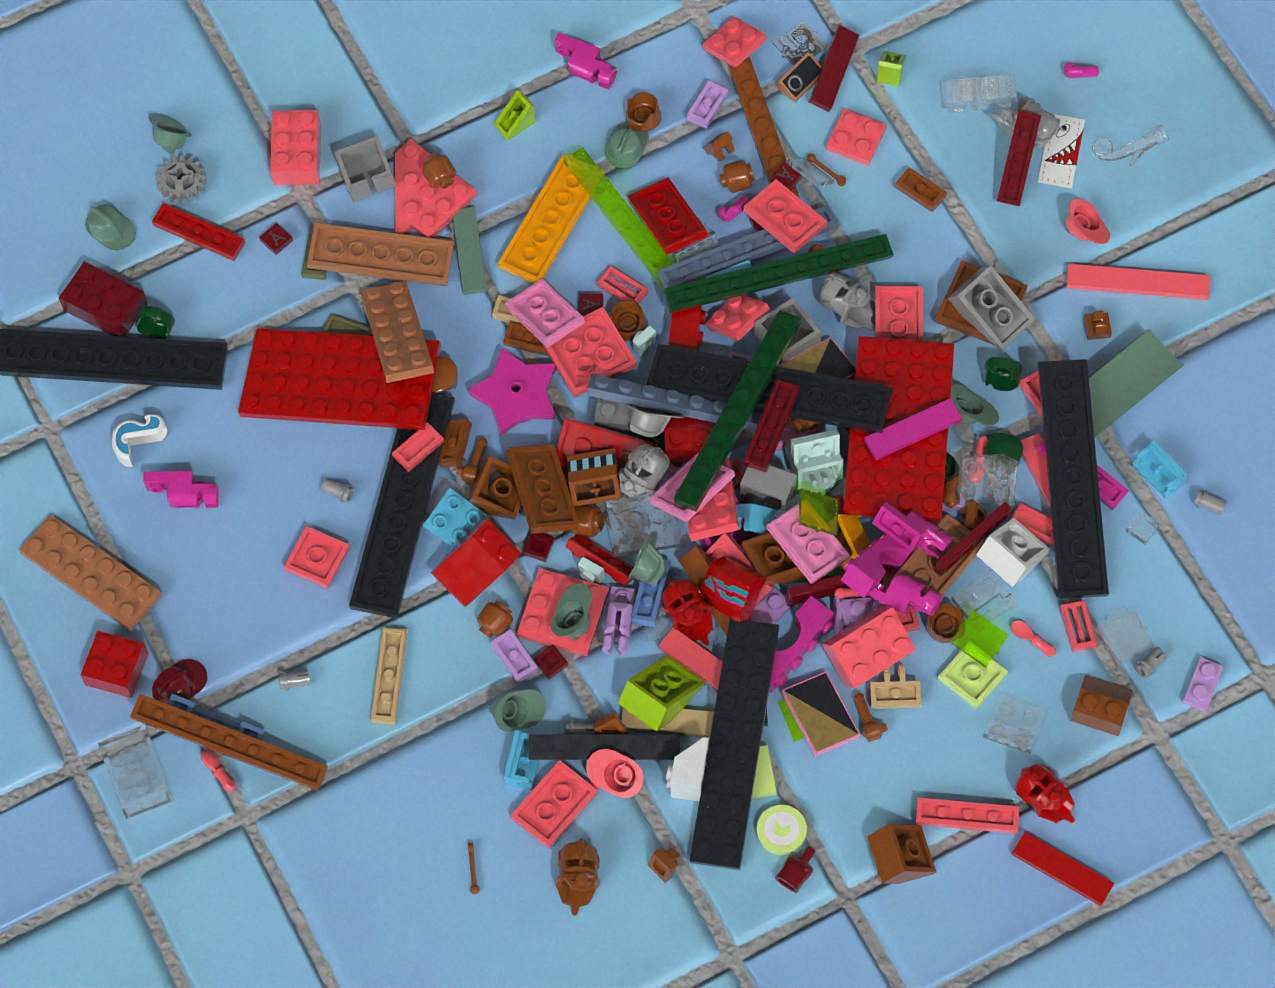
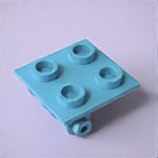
[422,488,489,551]

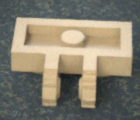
[870,665,922,709]

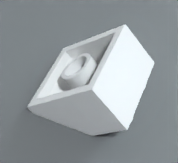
[976,518,1050,587]
[666,737,709,802]

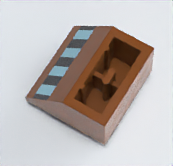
[567,448,624,507]

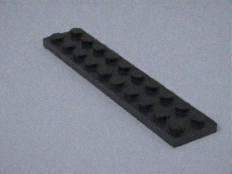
[0,329,228,390]
[646,344,893,433]
[1038,359,1109,599]
[349,393,455,619]
[689,618,780,870]

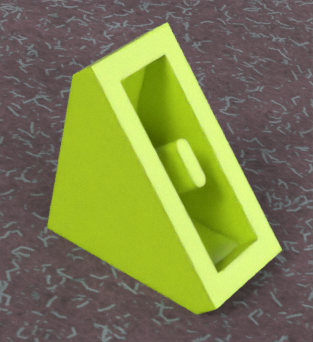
[877,51,906,87]
[493,90,536,140]

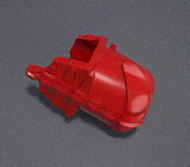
[662,579,714,646]
[1015,763,1075,824]

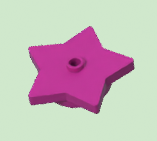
[469,349,556,435]

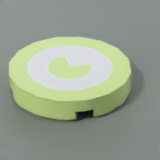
[756,805,807,855]

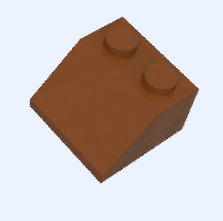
[467,456,522,520]
[1070,675,1133,736]
[867,824,937,884]

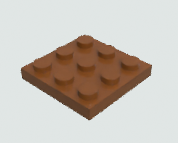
[935,260,1028,345]

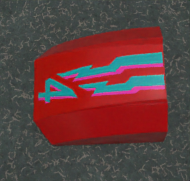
[700,556,767,623]

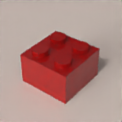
[80,630,149,698]

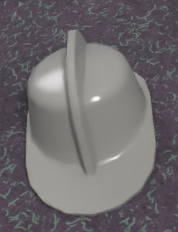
[627,405,684,437]

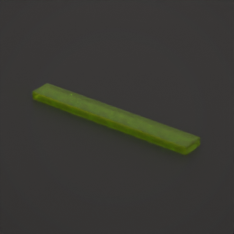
[564,147,674,290]

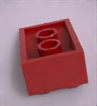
[663,412,713,463]
[431,519,522,607]

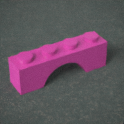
[841,532,918,598]
[769,596,834,693]

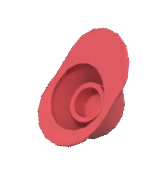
[1065,198,1110,244]
[586,749,644,798]

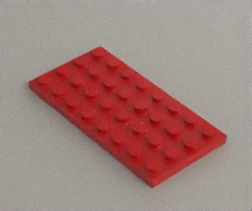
[238,328,441,430]
[843,336,955,522]

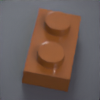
[895,167,947,212]
[438,419,472,468]

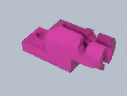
[555,32,617,90]
[143,471,219,509]
[872,502,954,559]
[869,575,943,616]

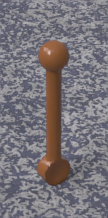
[807,154,846,186]
[468,843,480,894]

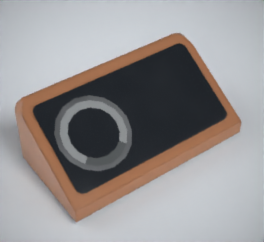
[778,53,822,102]

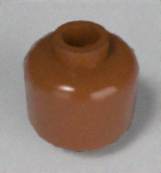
[422,153,457,189]
[719,160,755,193]
[571,505,605,537]
[477,600,513,638]

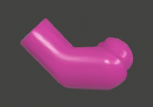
[1063,62,1099,79]
[717,195,750,222]

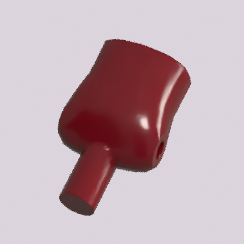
[775,846,816,893]

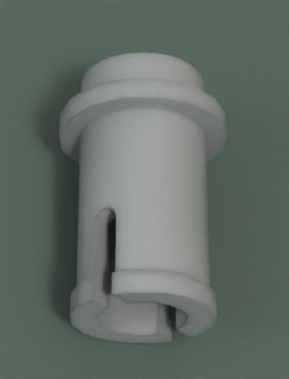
[321,478,354,502]
[1194,490,1227,515]
[1135,647,1167,678]
[279,670,310,691]
[564,720,595,734]

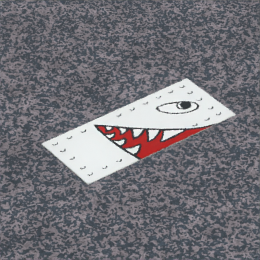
[1038,114,1085,189]

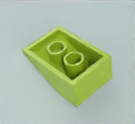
[618,655,706,731]

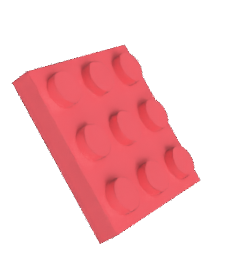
[542,307,637,398]
[517,568,609,657]

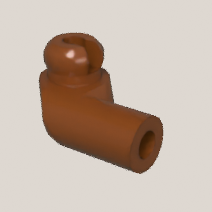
[943,473,965,508]

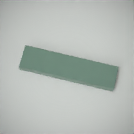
[453,207,487,295]

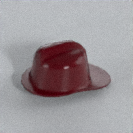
[152,659,208,704]

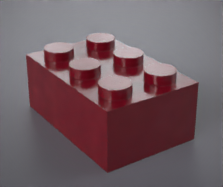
[58,261,148,337]

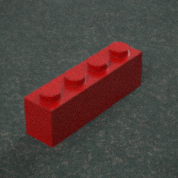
[668,306,706,351]

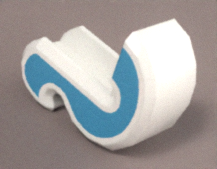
[111,414,168,467]

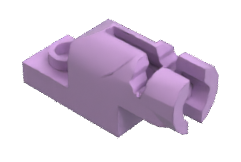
[602,586,636,656]

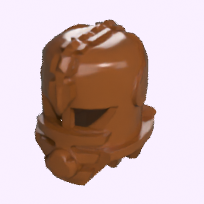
[555,838,600,916]

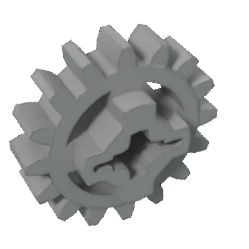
[155,155,207,204]

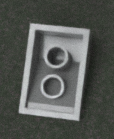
[947,265,1035,350]

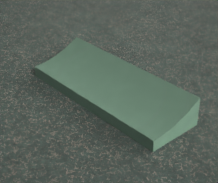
[1089,329,1184,438]

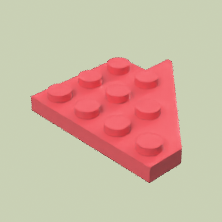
[395,139,478,238]

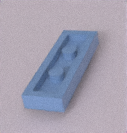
[631,560,672,627]

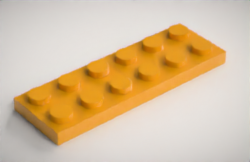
[498,154,604,284]

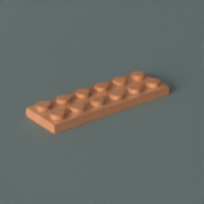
[307,223,454,286]
[360,281,434,383]
[19,515,162,632]

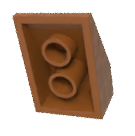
[741,533,807,585]

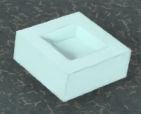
[633,325,657,357]
[578,557,606,585]

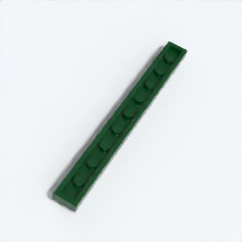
[663,234,893,313]
[674,310,801,512]

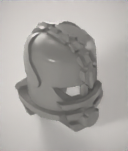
[990,96,1060,148]
[818,273,875,331]
[618,444,669,505]

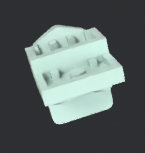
[785,429,843,496]

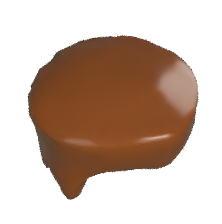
[626,92,661,131]
[610,299,648,341]
[432,356,458,393]
[925,603,966,643]

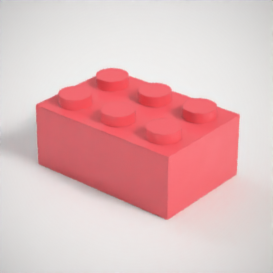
[270,110,321,185]
[821,605,916,688]

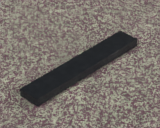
[528,734,680,760]

